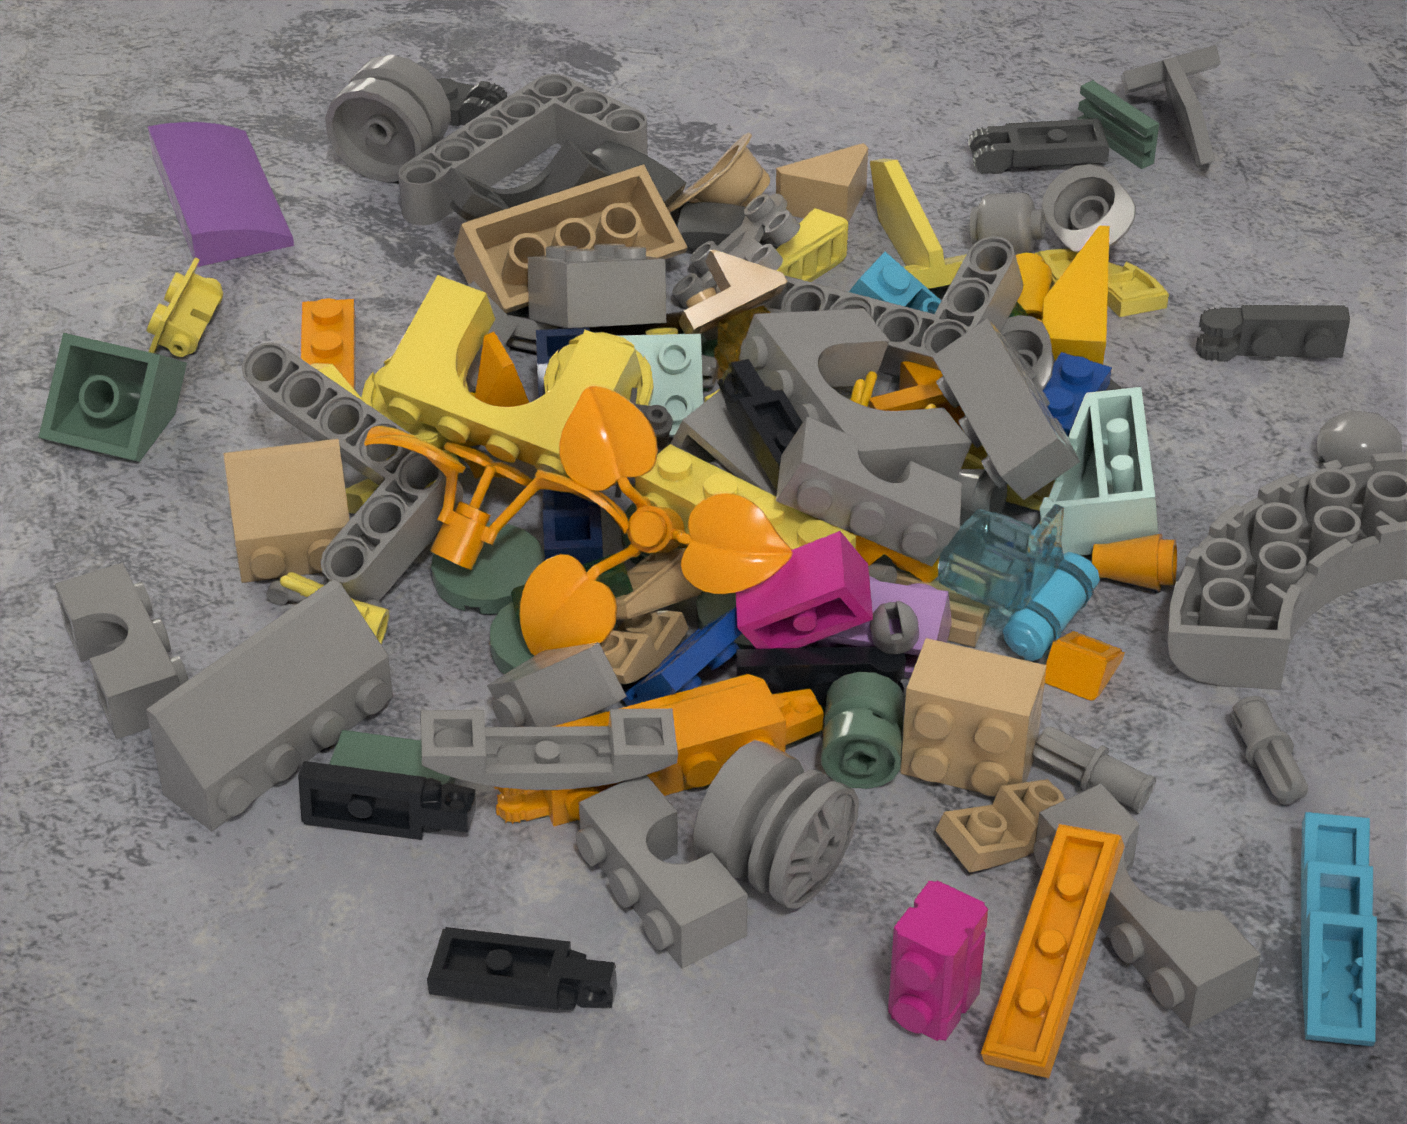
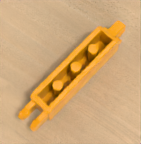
[494,674,824,826]

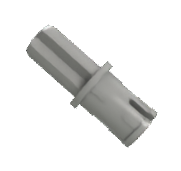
[1230,696,1308,805]
[1033,727,1156,813]

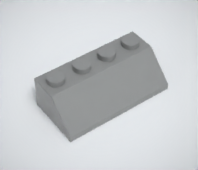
[146,579,393,832]

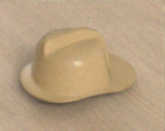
[667,132,770,213]

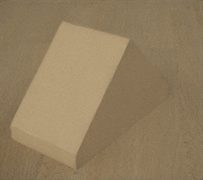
[776,143,868,223]

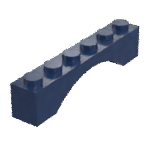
[536,328,604,583]

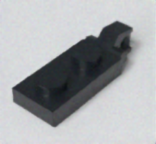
[717,359,803,491]
[298,761,476,840]
[427,927,617,1010]

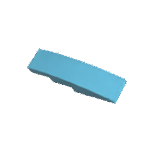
[1301,812,1377,1046]

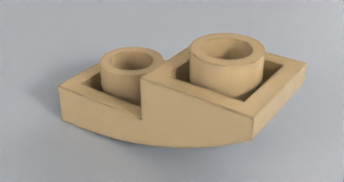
[600,609,689,684]
[935,779,1066,873]

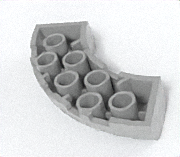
[1168,451,1407,690]

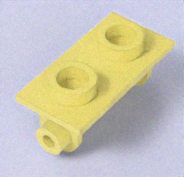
[146,258,223,357]

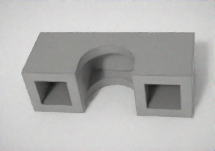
[776,417,962,566]
[55,562,188,739]
[576,775,748,969]

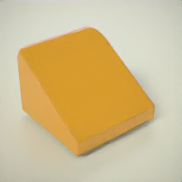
[1045,631,1125,700]

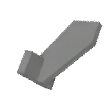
[1121,45,1221,167]

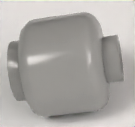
[970,192,1046,255]

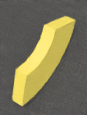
[1035,249,1169,317]

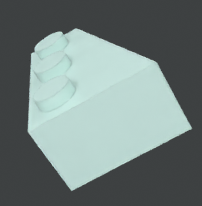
[1040,387,1158,559]

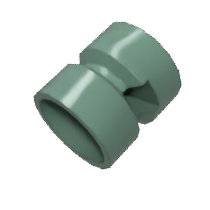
[821,672,905,789]

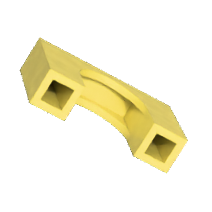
[377,275,642,478]

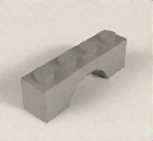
[1034,784,1261,1028]

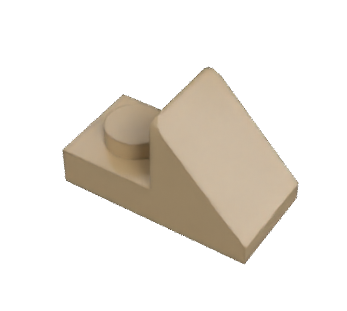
[679,250,788,334]

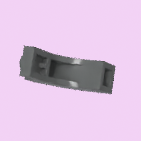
[439,140,615,222]

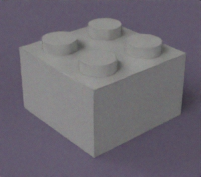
[528,244,666,328]

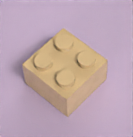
[901,638,1047,796]

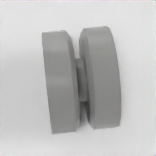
[325,55,451,183]

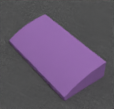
[148,122,294,267]

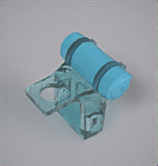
[938,504,1100,662]

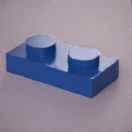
[1043,352,1112,437]

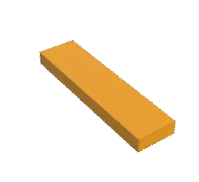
[981,824,1125,1078]

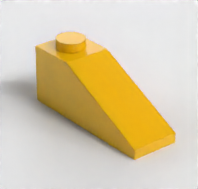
[1037,225,1110,365]

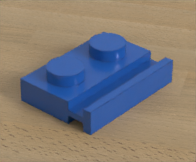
[622,607,742,706]

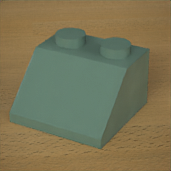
[38,333,187,462]

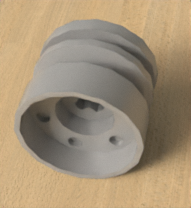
[693,740,859,909]

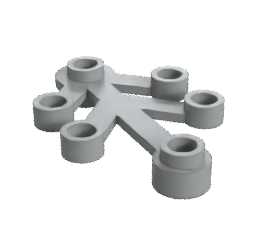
[672,193,800,341]

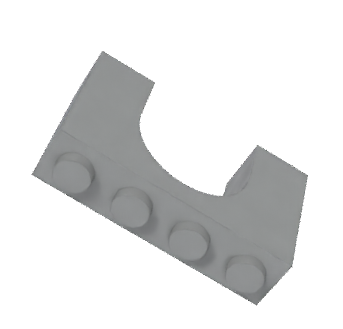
[739,308,972,483]

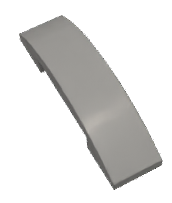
[420,708,678,790]

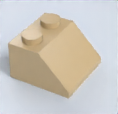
[223,439,350,583]

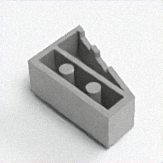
[932,318,1080,500]

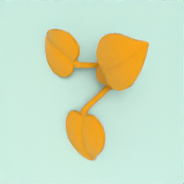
[520,386,793,656]
[364,426,630,570]

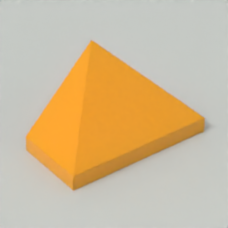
[475,331,529,407]

